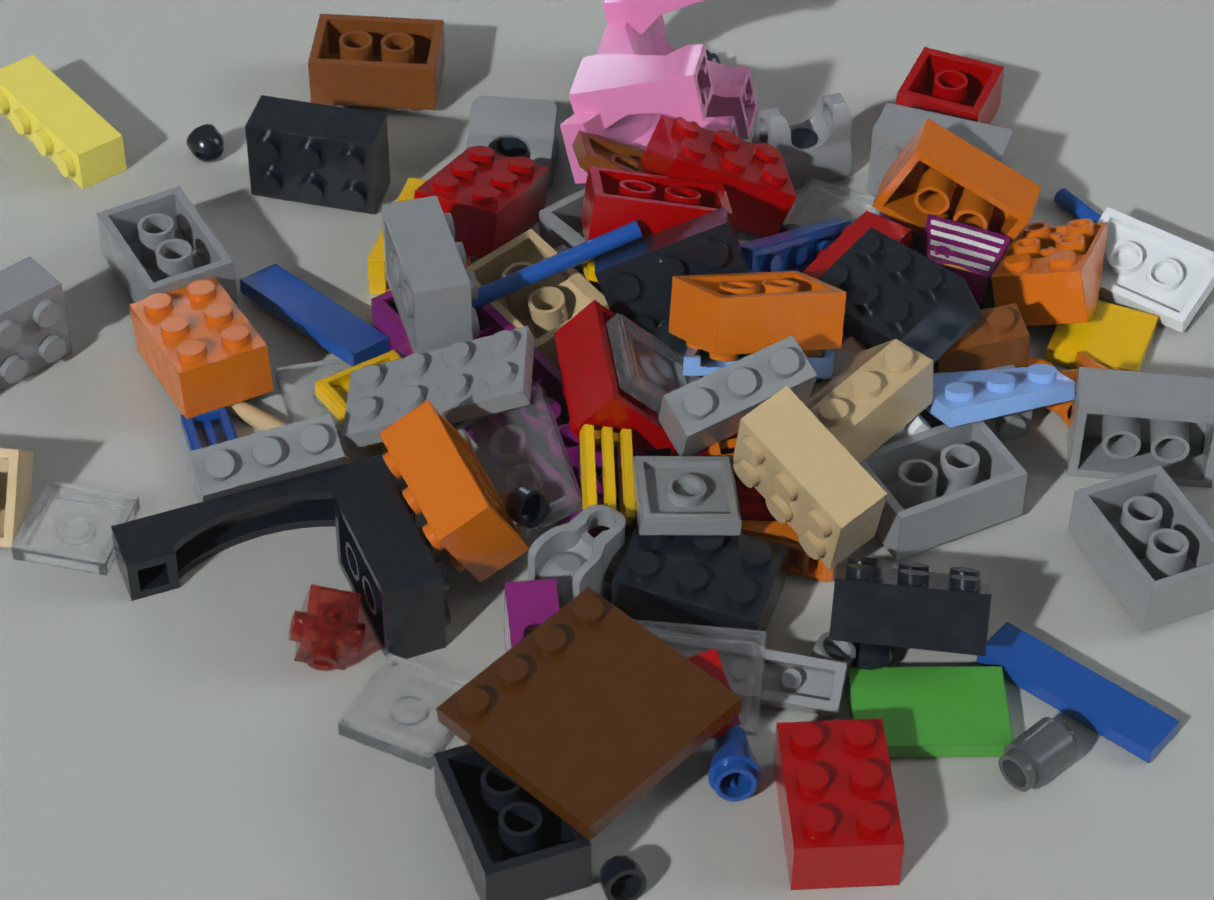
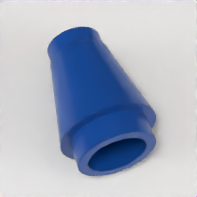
[708,726,761,802]

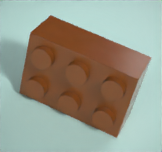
[308,14,445,111]

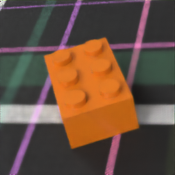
[872,118,1041,246]
[669,271,846,362]
[129,277,274,419]
[379,400,530,583]

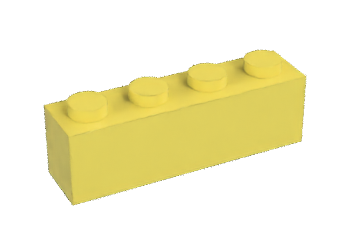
[0,55,127,189]

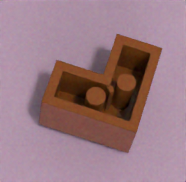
[933,303,1030,373]

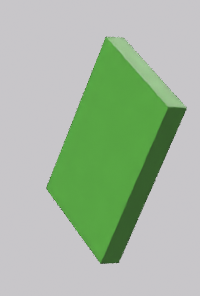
[847,666,1013,758]

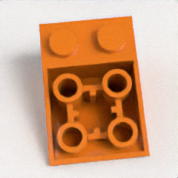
[991,219,1108,326]

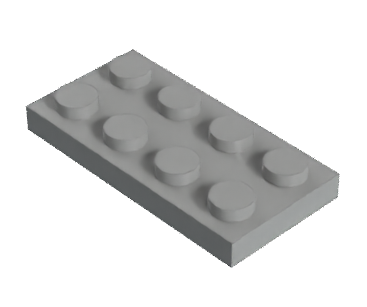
[342,326,535,450]

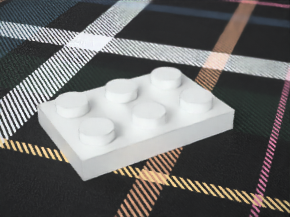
[1097,207,1214,333]

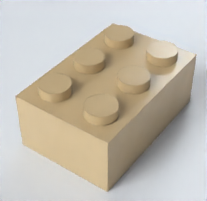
[732,386,887,570]

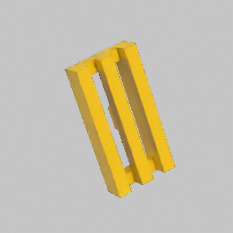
[579,424,636,525]

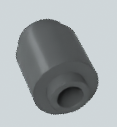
[999,717,1077,792]

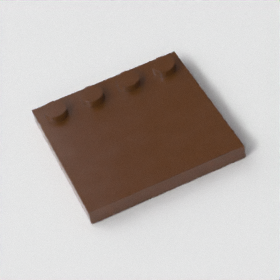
[436,587,742,841]

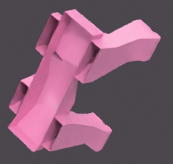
[560,0,758,184]

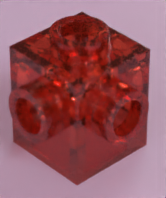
[288,584,366,671]

